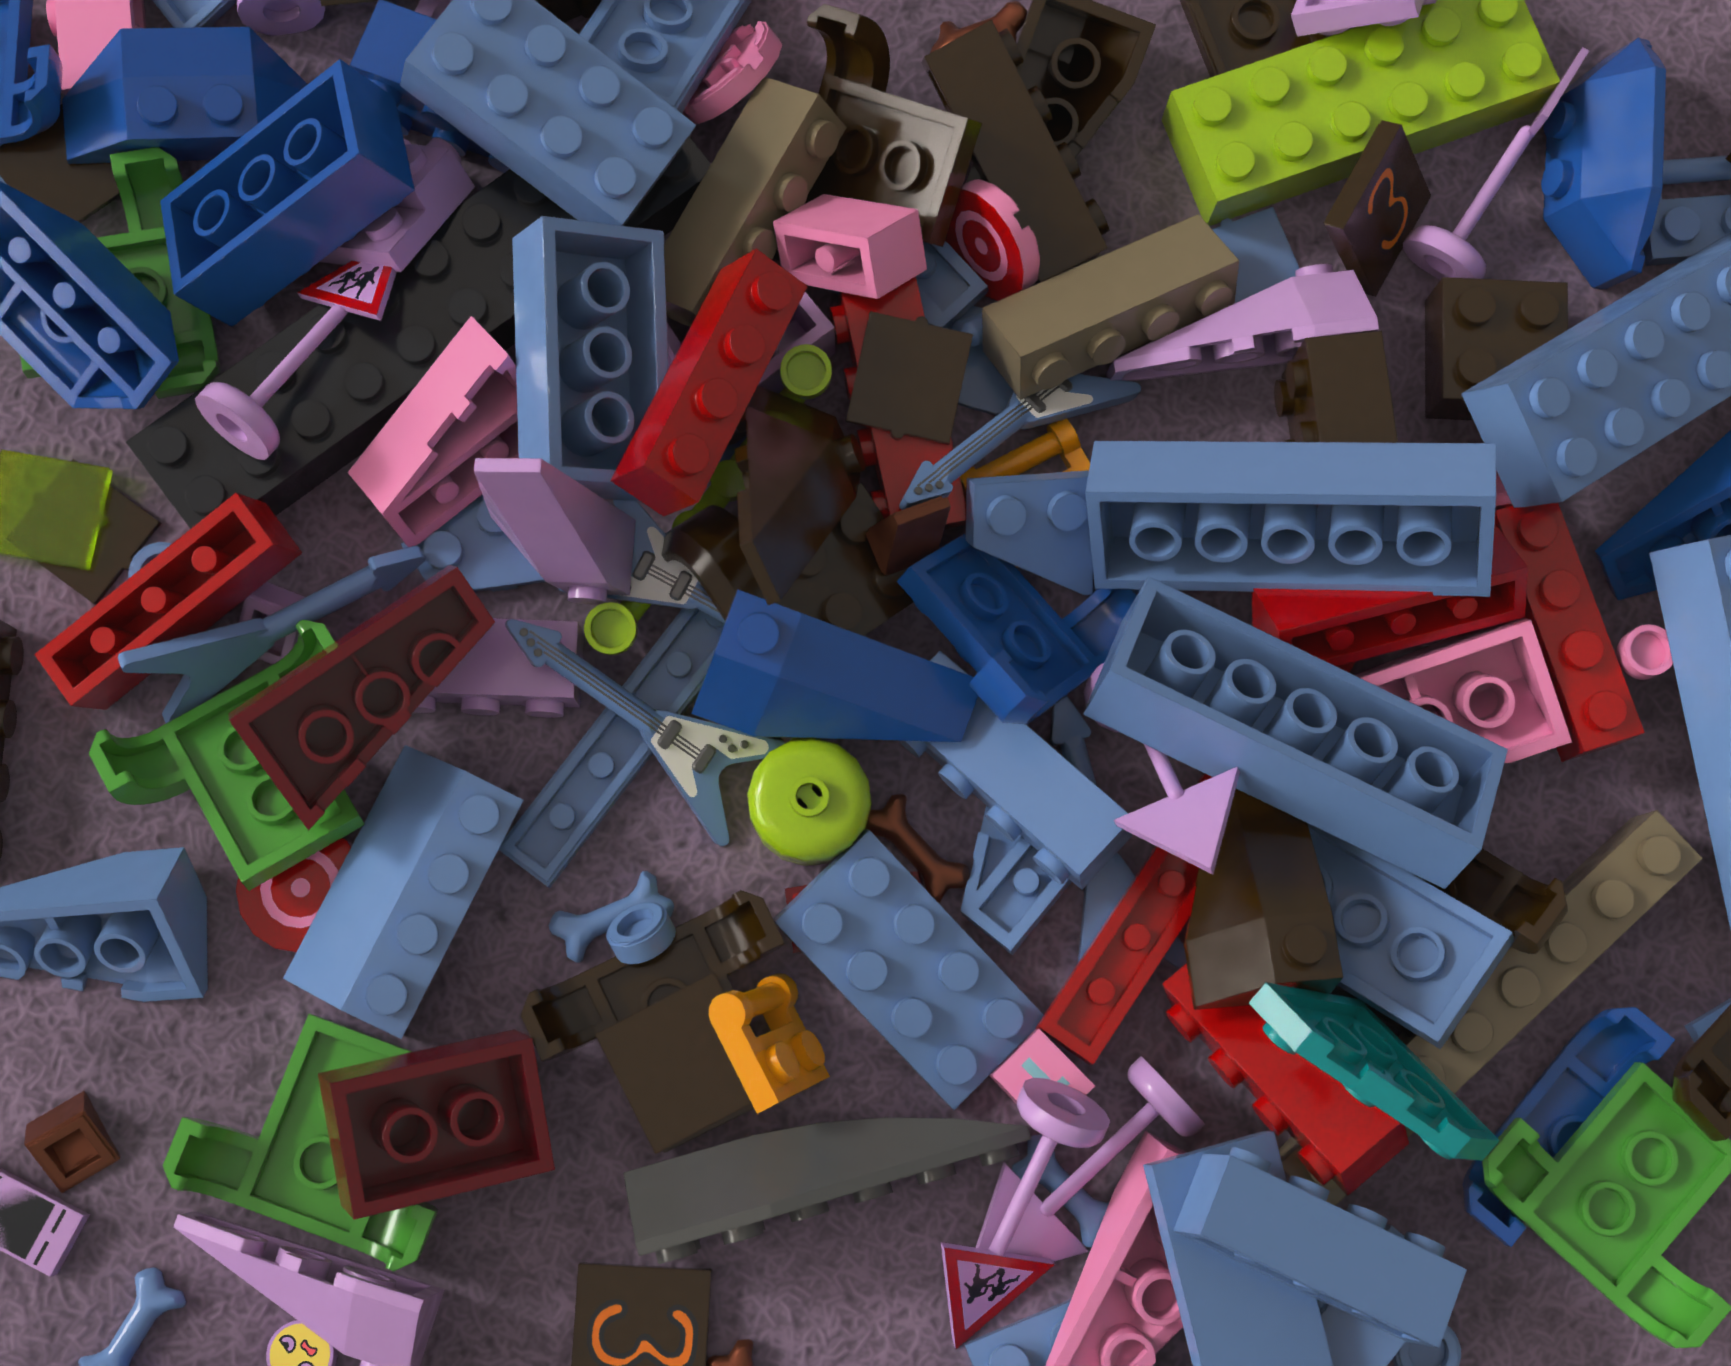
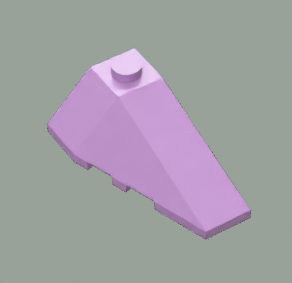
[173,1211,445,1366]

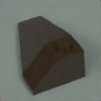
[1184,789,1343,1010]

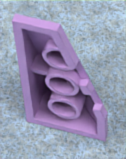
[1106,264,1379,381]
[474,458,636,605]

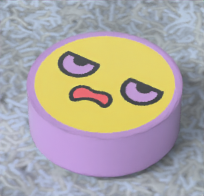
[266,1320,338,1366]

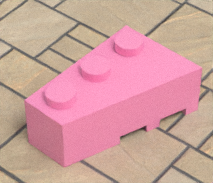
[348,316,519,547]

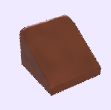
[865,496,951,575]
[24,1091,120,1193]

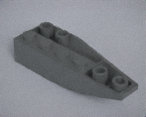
[623,1117,1031,1264]

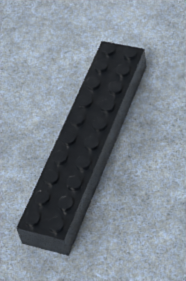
[126,137,711,529]

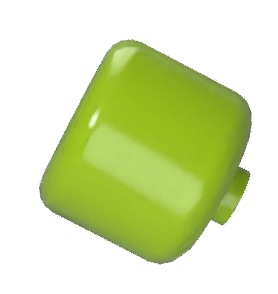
[747,738,872,866]

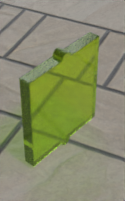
[0,449,113,570]

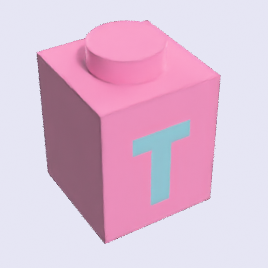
[989,1029,1095,1105]

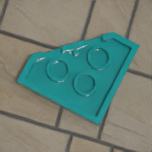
[1249,982,1500,1161]

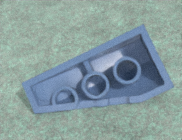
[0,847,208,1002]

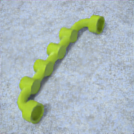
[584,344,832,655]

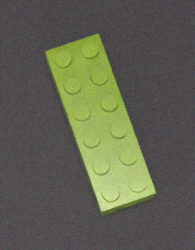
[1161,0,1560,226]

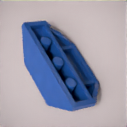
[62,27,308,164]
[1541,37,1666,289]
[0,181,179,409]

